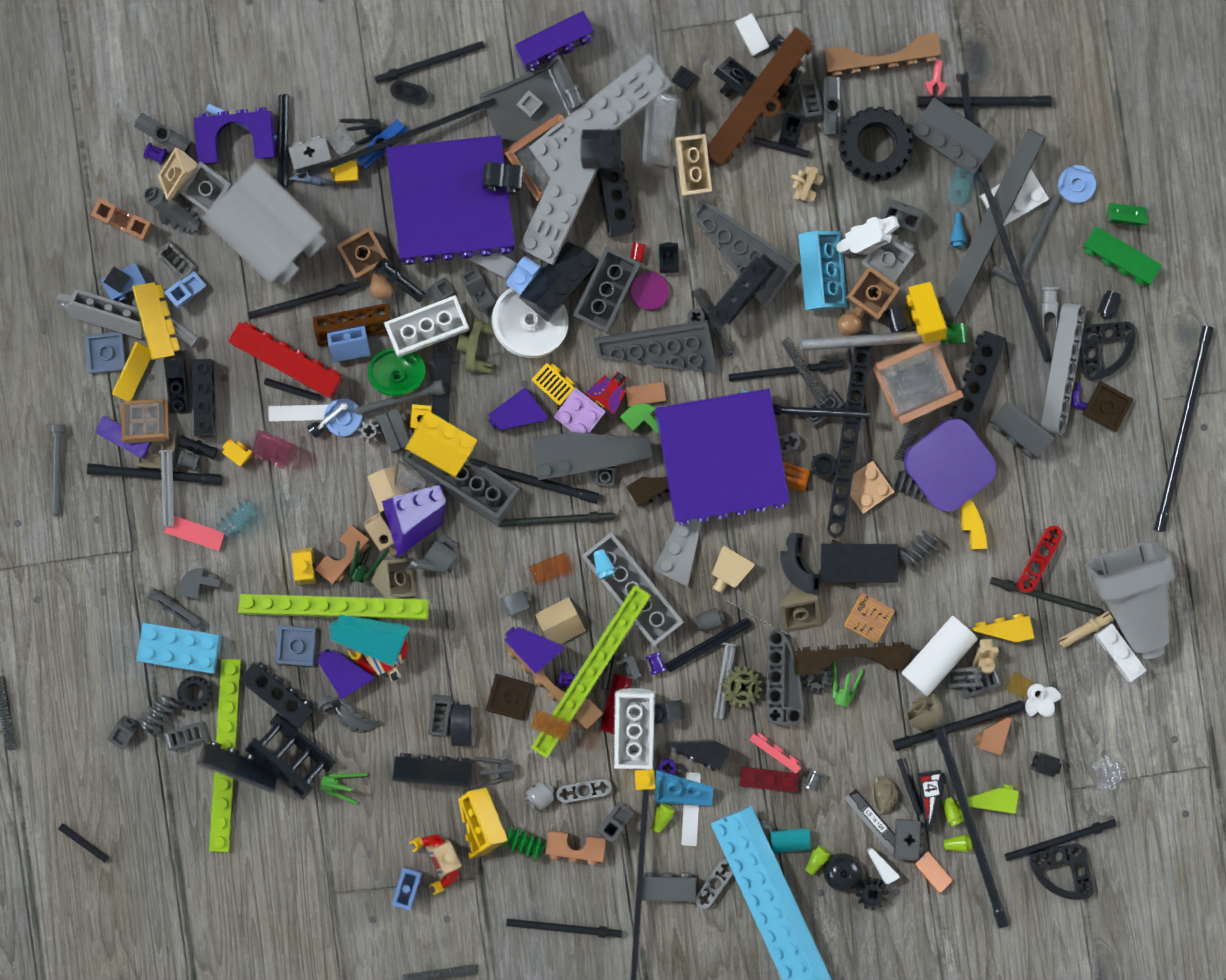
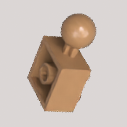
[336,227,394,300]
[838,266,900,336]

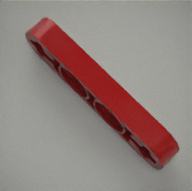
[1017,525,1062,593]

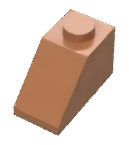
[975,717,1012,755]

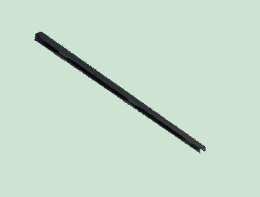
[308,97,497,177]
[978,172,1051,362]
[630,790,649,980]

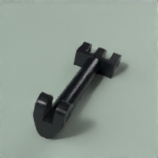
[956,72,980,128]

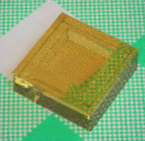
[1006,672,1032,698]

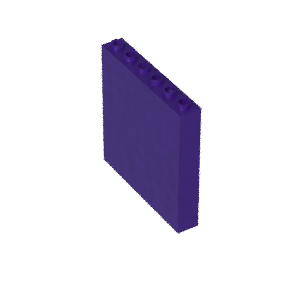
[386,135,515,265]
[655,388,789,525]

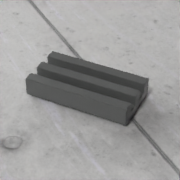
[947,667,983,688]

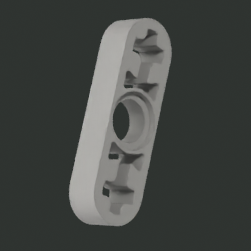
[556,778,612,803]
[696,858,733,908]

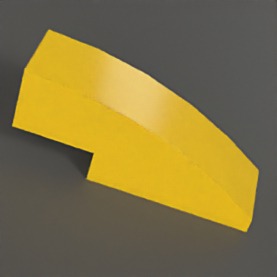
[960,498,987,550]

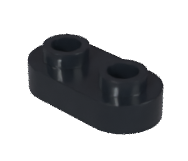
[390,80,428,106]

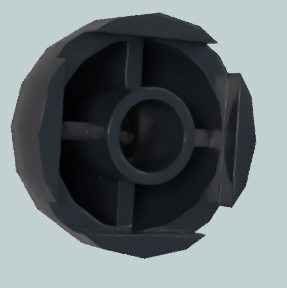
[823,853,862,892]

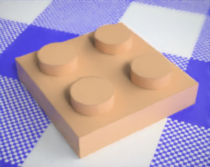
[844,461,894,514]

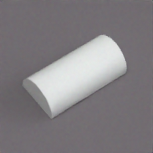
[384,295,470,358]
[902,616,978,697]
[614,688,654,769]

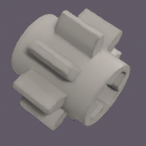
[357,419,382,444]

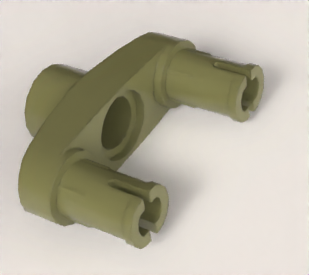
[456,319,496,374]

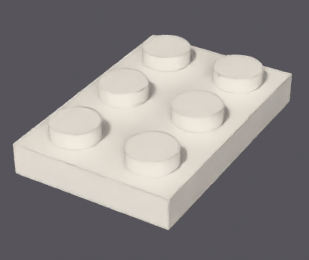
[980,170,1049,226]

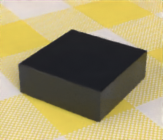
[671,65,697,92]
[104,267,131,293]

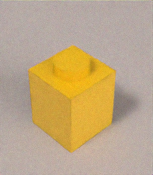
[331,161,359,184]
[634,768,655,790]

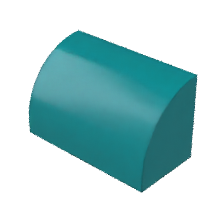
[770,828,810,854]

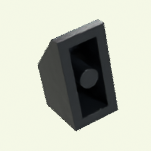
[1030,751,1062,777]

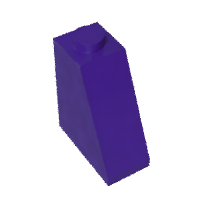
[488,387,548,431]
[504,627,564,674]
[317,648,375,699]

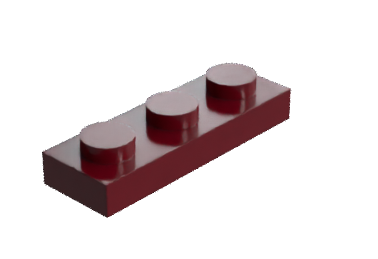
[600,674,632,734]
[739,766,799,793]

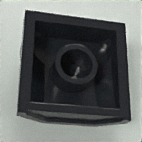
[581,129,621,169]

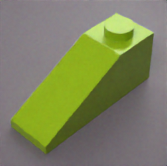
[956,784,1019,814]

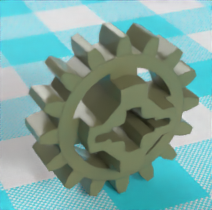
[720,666,763,708]

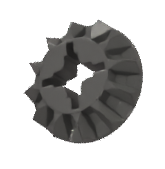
[802,666,833,694]

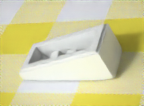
[866,848,900,884]

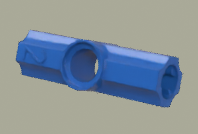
[357,119,408,169]

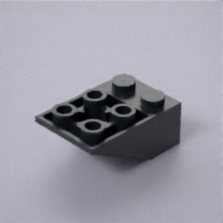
[667,739,730,772]

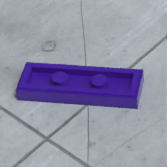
[95,416,152,459]

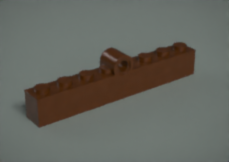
[707,27,815,166]

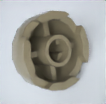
[904,693,944,731]

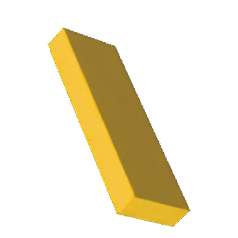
[112,342,151,401]

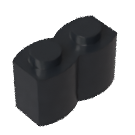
[482,162,523,195]

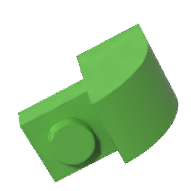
[620,403,659,435]

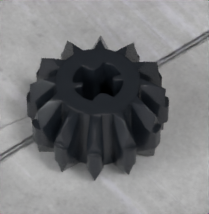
[855,877,889,910]

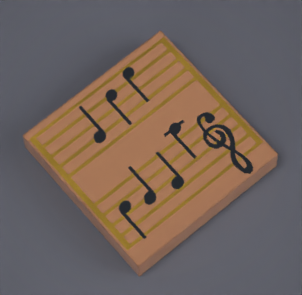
[843,592,895,643]

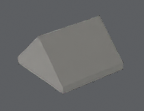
[180,161,232,212]

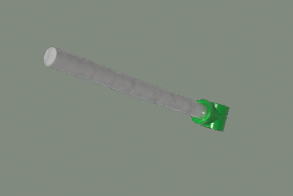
[800,323,968,351]

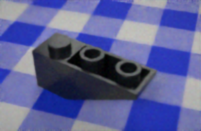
[164,351,189,413]

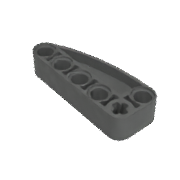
[765,630,803,725]

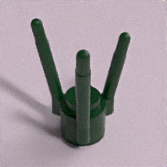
[349,541,390,583]

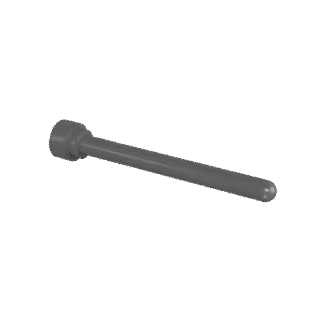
[355,380,445,415]
[50,424,65,517]

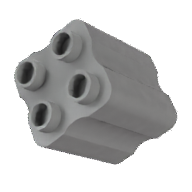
[202,162,326,285]

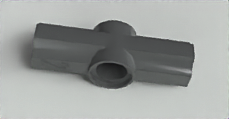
[823,77,841,136]
[134,113,192,153]

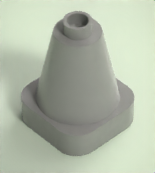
[1085,541,1176,659]

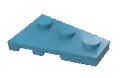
[655,770,713,806]

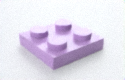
[554,388,606,434]

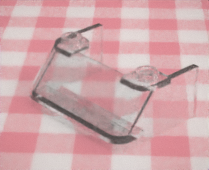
[642,91,681,174]

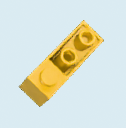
[971,613,1034,642]

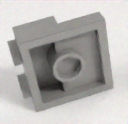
[861,231,916,283]

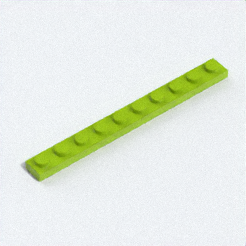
[531,585,651,758]
[238,594,429,620]
[209,658,242,852]

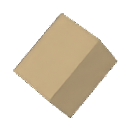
[158,147,198,201]
[367,463,414,512]
[535,597,586,644]

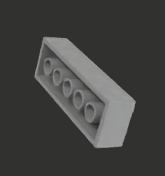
[581,532,684,646]

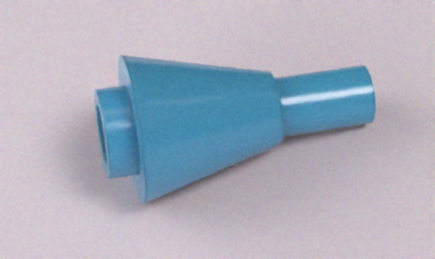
[949,212,968,249]

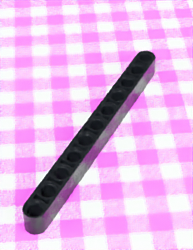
[827,330,872,538]

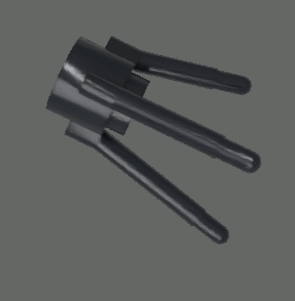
[339,118,381,152]

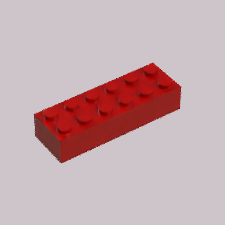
[228,321,344,400]

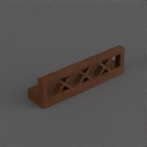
[313,303,391,346]

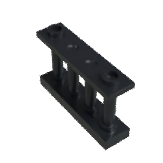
[708,254,778,328]
[245,713,336,800]

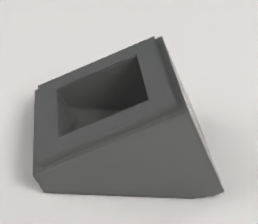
[427,277,456,303]

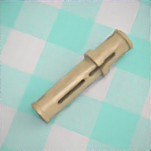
[1058,611,1114,649]

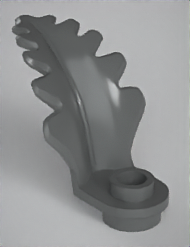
[144,186,201,233]
[317,696,382,733]

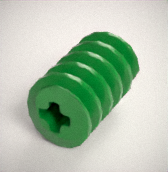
[505,825,547,862]

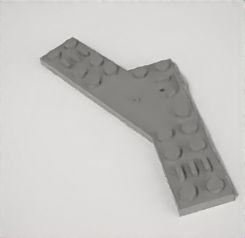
[519,54,673,264]

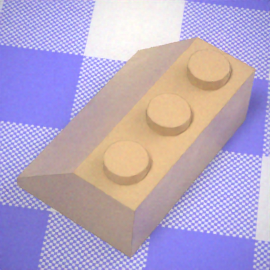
[675,134,712,196]

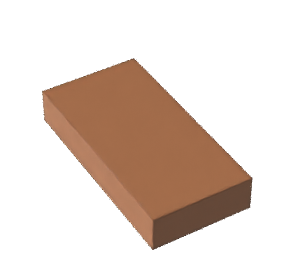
[625,382,666,407]

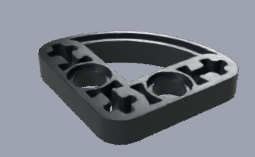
[1080,321,1136,381]
[1029,843,1094,900]

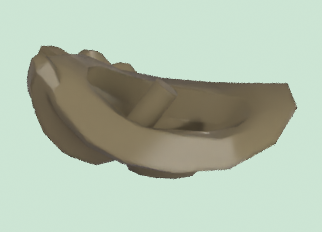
[872,776,900,814]

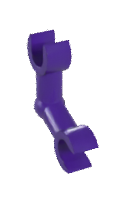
[1071,382,1087,410]

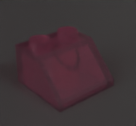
[252,430,298,469]

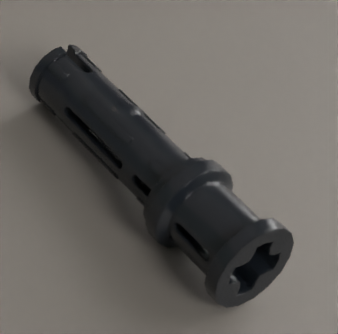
[374,258,426,303]

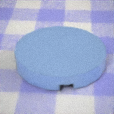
[1057,165,1096,204]
[324,398,363,437]

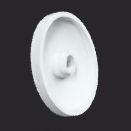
[492,283,569,358]

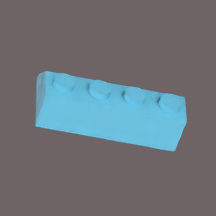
[798,231,848,310]

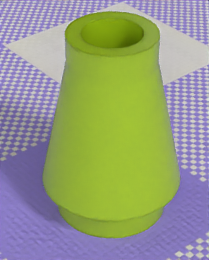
[941,797,964,827]
[651,803,675,833]
[944,833,972,853]
[805,846,831,875]

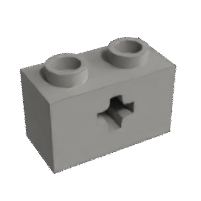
[288,136,332,173]

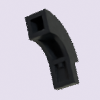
[780,533,821,594]

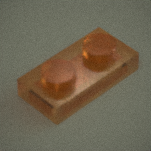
[529,553,571,584]
[530,709,573,742]

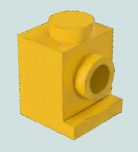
[410,404,432,431]
[222,439,254,468]

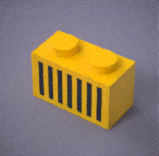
[531,363,575,406]

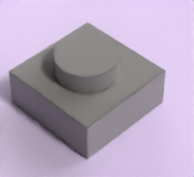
[516,90,543,118]

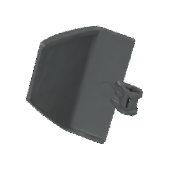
[480,55,586,145]

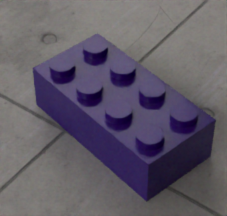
[515,10,594,72]

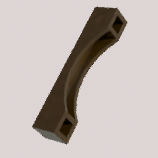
[626,476,669,508]
[793,642,911,675]

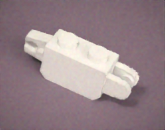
[836,216,899,255]

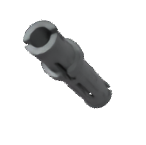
[148,588,203,629]

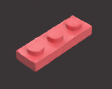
[749,732,801,773]

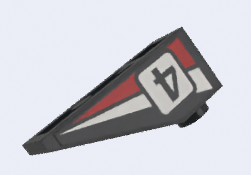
[916,769,946,831]

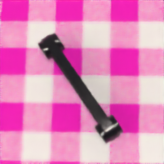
[432,341,452,423]

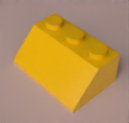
[405,411,477,477]

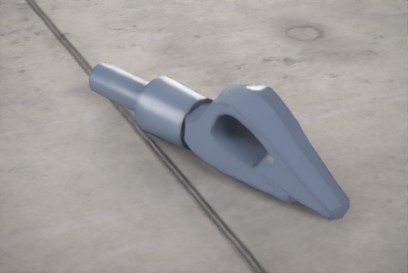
[288,170,334,185]

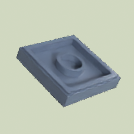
[85,332,127,374]
[275,625,317,666]

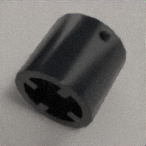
[884,304,915,333]
[810,453,836,479]

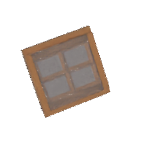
[121,399,169,444]

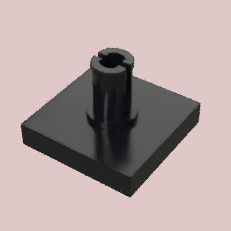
[713,56,758,97]

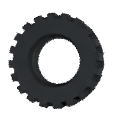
[838,106,913,182]

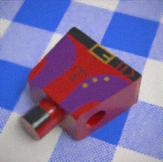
[584,371,626,420]

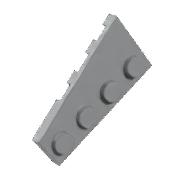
[653,519,702,587]

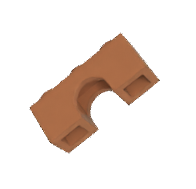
[91,198,154,242]
[315,525,370,584]
[545,830,606,865]

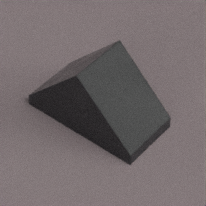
[778,110,805,147]

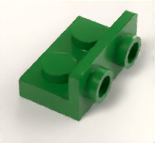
[1106,203,1149,227]

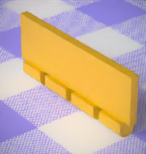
[132,282,180,360]

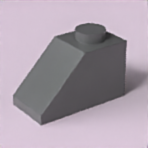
[501,590,532,617]

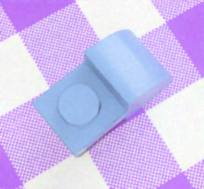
[505,256,542,295]
[164,271,206,308]

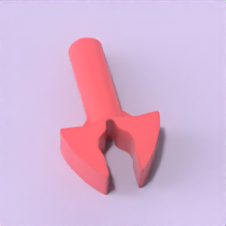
[925,60,947,97]

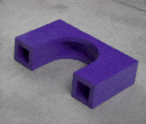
[193,107,277,164]

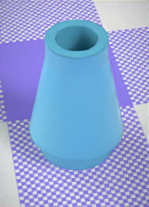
[593,549,615,580]

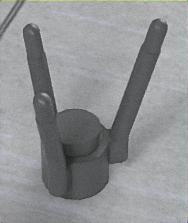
[472,757,514,791]

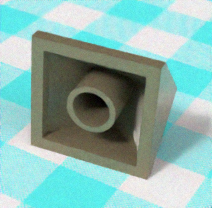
[371,558,417,598]
[780,587,821,632]

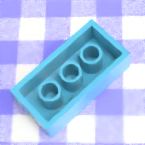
[136,623,222,673]

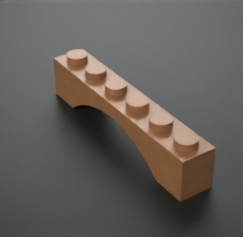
[823,32,941,77]
[506,645,603,730]

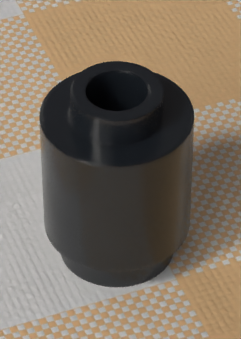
[1098,290,1122,320]

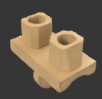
[790,167,824,202]
[973,639,998,674]

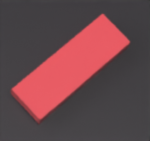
[164,516,225,551]

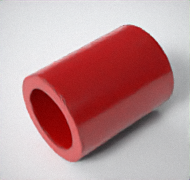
[630,242,646,262]

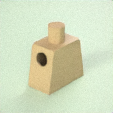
[364,512,397,558]
[712,545,755,594]

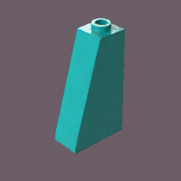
[329,614,410,666]

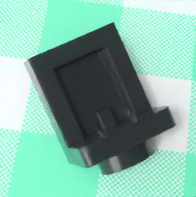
[659,242,679,273]

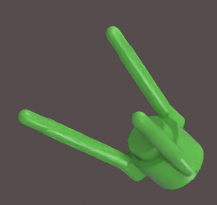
[832,661,864,706]
[320,773,369,805]

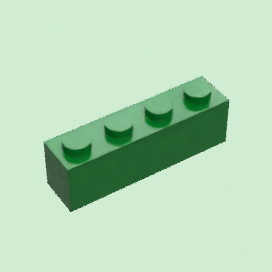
[1082,226,1162,287]

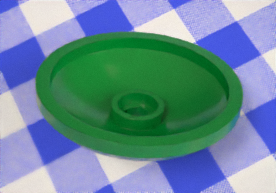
[368,347,426,397]

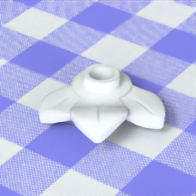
[1025,684,1062,717]

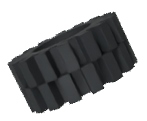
[177,676,212,711]

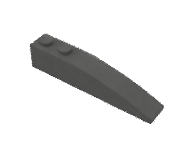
[533,432,653,480]
[402,451,520,526]

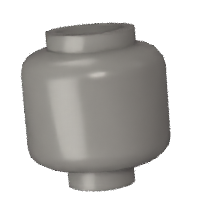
[525,782,554,810]

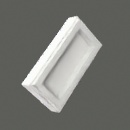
[735,13,769,57]

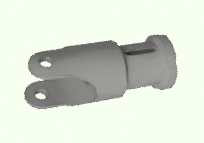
[1041,287,1059,330]

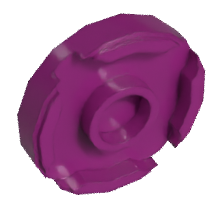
[631,272,669,310]

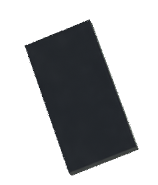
[821,544,898,583]

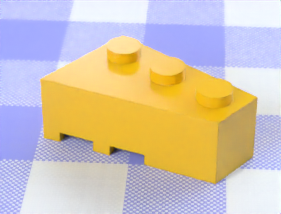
[906,281,947,344]
[459,788,508,859]

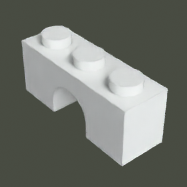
[1094,624,1146,682]

